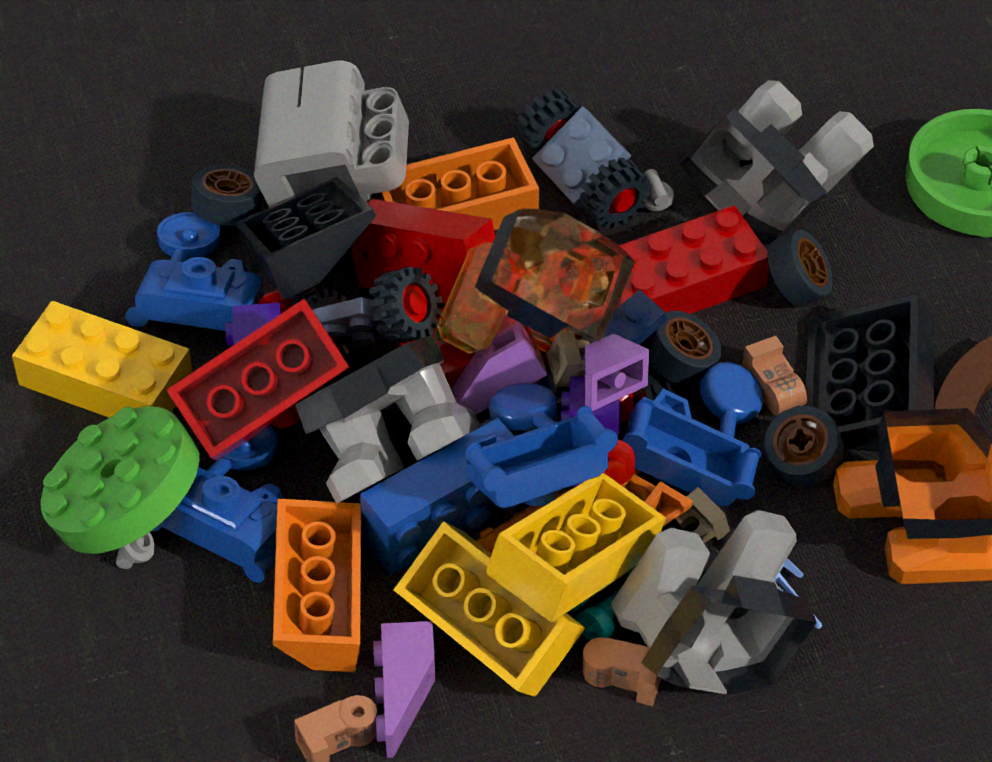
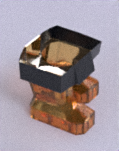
[437,209,635,354]

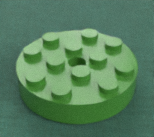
[905,109,992,238]
[41,406,199,554]

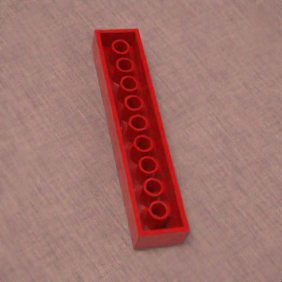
[390,205,769,389]

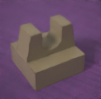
[546,331,589,387]
[675,487,730,543]

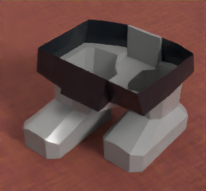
[681,80,874,245]
[295,336,482,504]
[611,510,817,694]

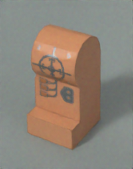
[742,336,807,415]
[583,637,661,706]
[294,695,377,762]

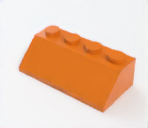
[273,499,361,672]

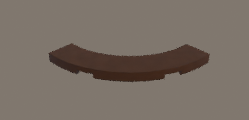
[935,336,992,414]

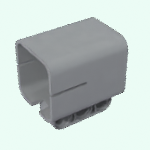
[254,61,409,207]

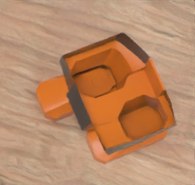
[833,408,992,584]

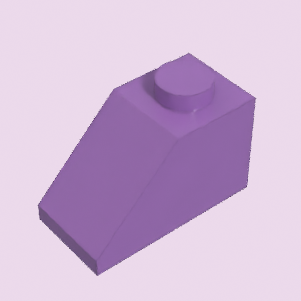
[584,334,649,411]

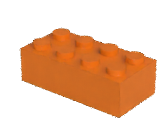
[374,137,539,230]

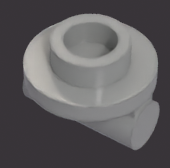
[643,169,674,211]
[116,532,154,569]

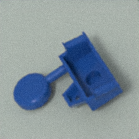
[125,212,264,331]
[623,362,763,506]
[465,383,618,508]
[152,426,284,583]

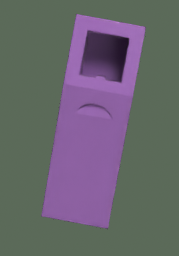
[451,321,547,415]
[373,621,435,758]

